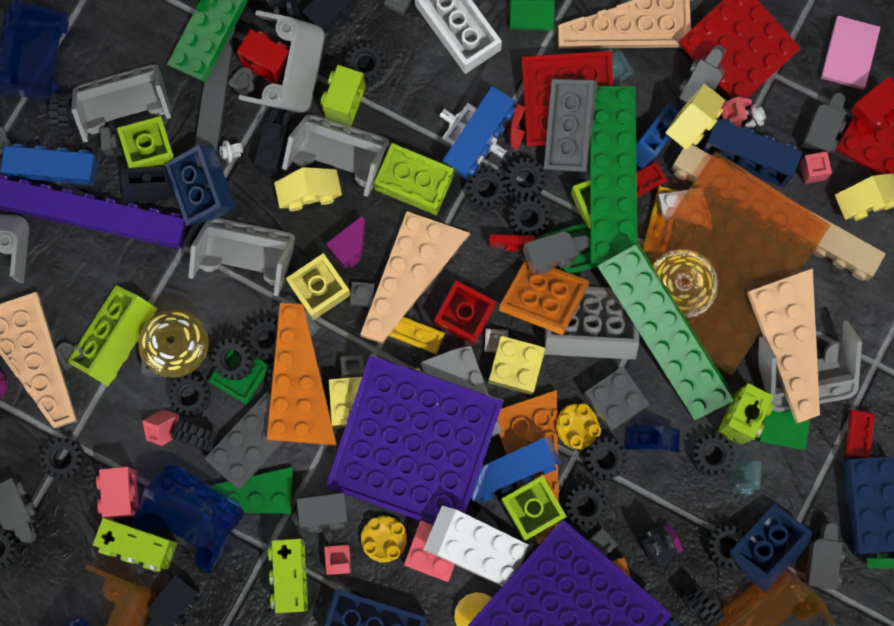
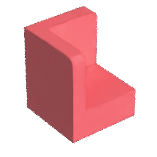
[721,97,752,127]
[800,152,832,184]
[142,409,180,446]
[324,545,351,575]

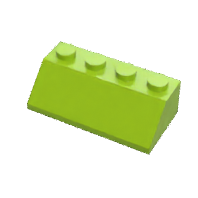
[67,285,157,386]

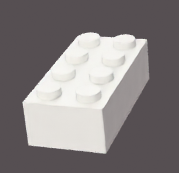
[415,0,502,74]
[423,506,529,586]

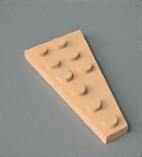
[558,0,691,49]
[361,212,470,344]
[747,268,820,423]
[0,292,77,428]

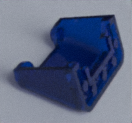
[0,0,69,100]
[132,465,244,573]

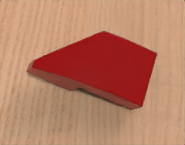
[508,104,526,149]

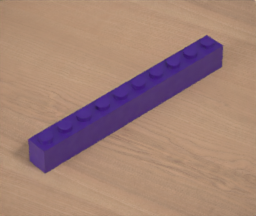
[0,175,188,250]

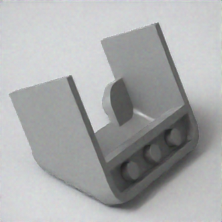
[239,10,325,113]
[71,64,171,142]
[282,115,390,197]
[0,215,29,283]
[188,218,295,296]
[758,321,862,412]

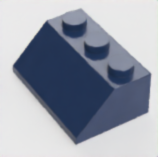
[165,145,236,226]
[730,504,812,592]

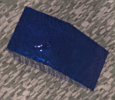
[625,426,680,453]

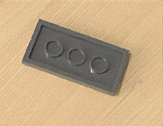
[544,79,597,172]
[204,391,284,490]

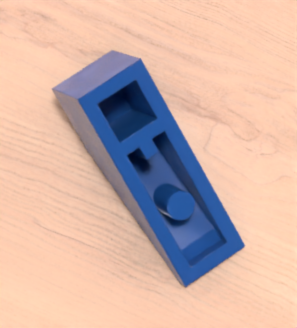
[636,103,679,169]

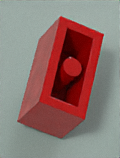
[850,76,894,130]

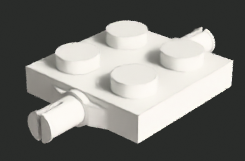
[440,103,507,164]

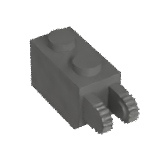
[679,44,725,102]
[800,92,846,154]
[523,231,591,275]
[0,478,37,543]
[804,522,845,590]

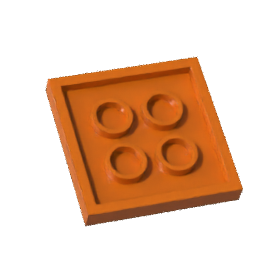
[499,259,589,335]

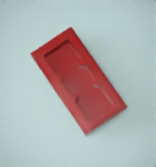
[636,161,668,198]
[489,234,535,252]
[845,410,875,459]

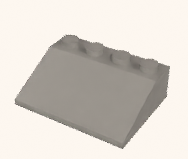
[544,287,639,360]

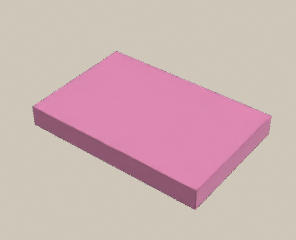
[821,16,880,90]

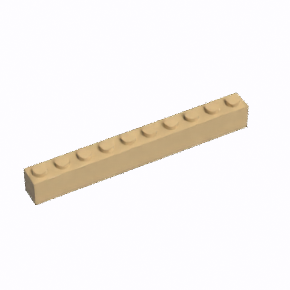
[671,144,886,281]

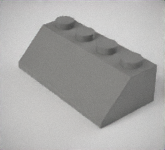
[421,346,502,437]

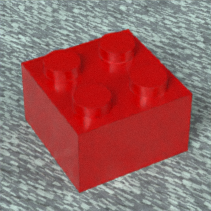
[237,30,289,85]
[434,281,496,346]

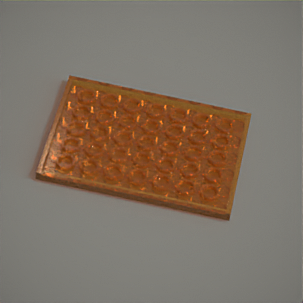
[615,151,831,376]

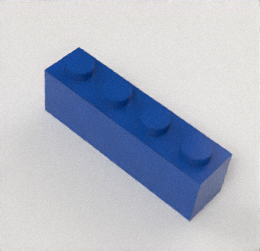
[443,86,516,179]
[1,144,98,186]
[471,437,561,503]

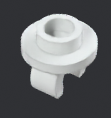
[745,104,766,128]
[219,141,243,163]

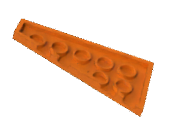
[267,303,337,446]
[498,390,559,544]

